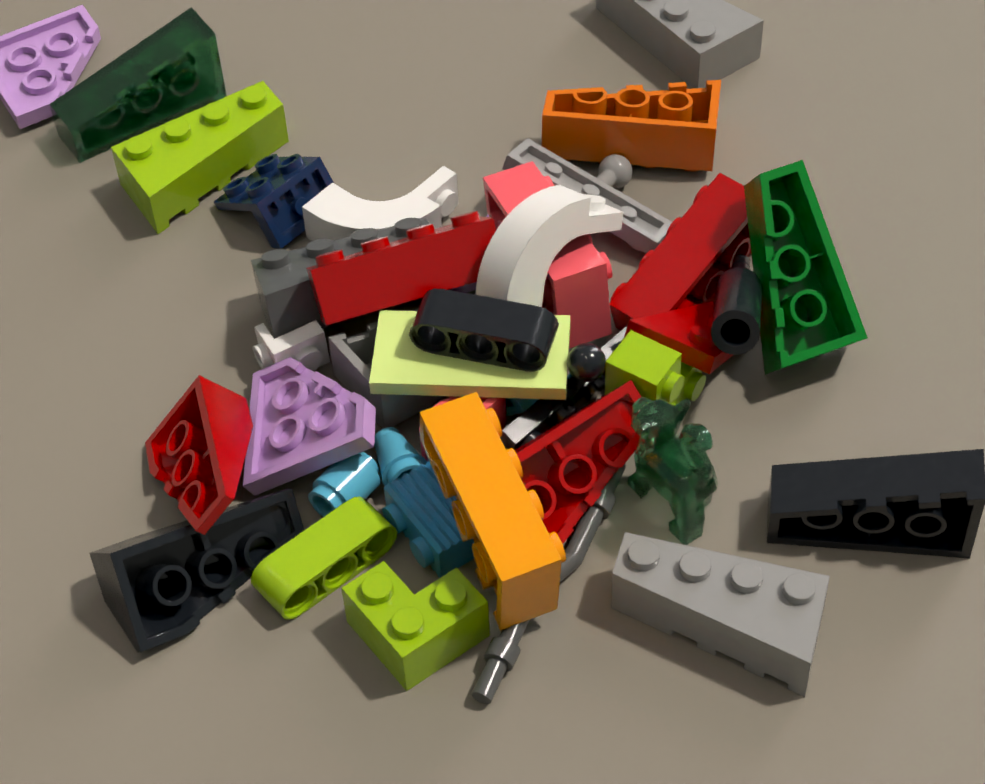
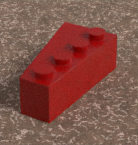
[609,173,751,330]
[306,211,496,325]

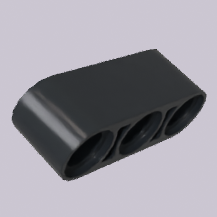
[409,289,559,372]

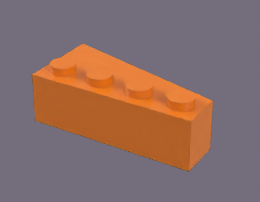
[542,80,721,172]

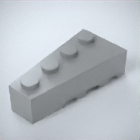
[611,532,830,697]

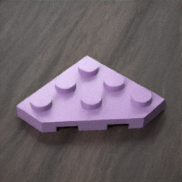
[0,5,101,129]
[243,357,376,496]

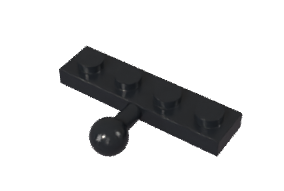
[500,326,627,450]

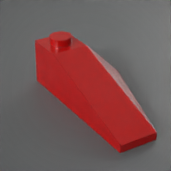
[145,375,253,535]
[515,380,657,544]

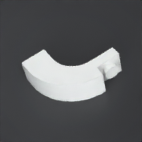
[302,166,458,241]
[475,185,624,307]

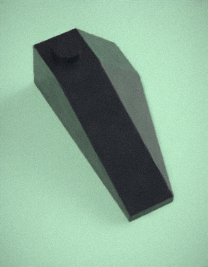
[89,488,304,652]

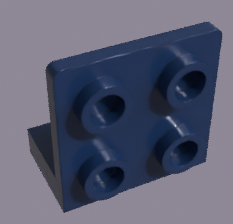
[214,154,334,249]

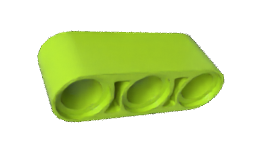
[251,496,397,620]

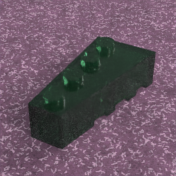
[50,7,227,163]

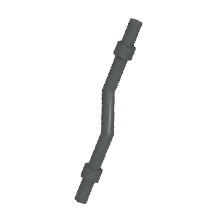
[472,464,626,704]

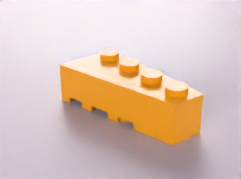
[419,392,566,631]

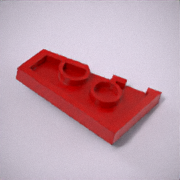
[624,301,733,374]

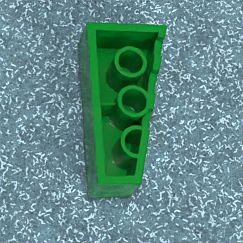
[744,160,868,375]

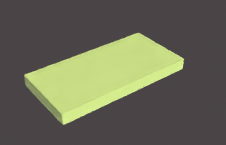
[369,310,571,400]

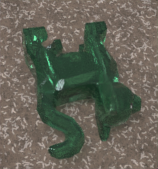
[628,397,718,545]

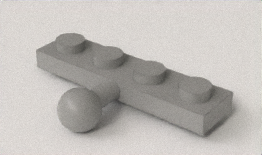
[502,138,672,253]

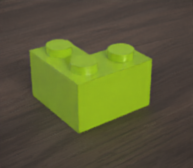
[605,330,706,443]
[341,561,490,691]

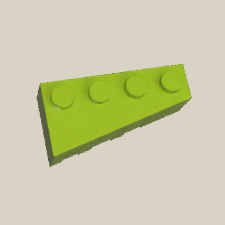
[111,81,289,234]

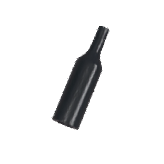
[711,254,763,355]

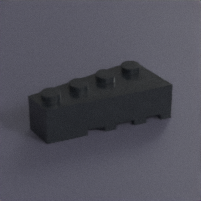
[767,449,985,558]

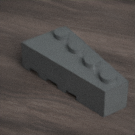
[251,218,429,339]

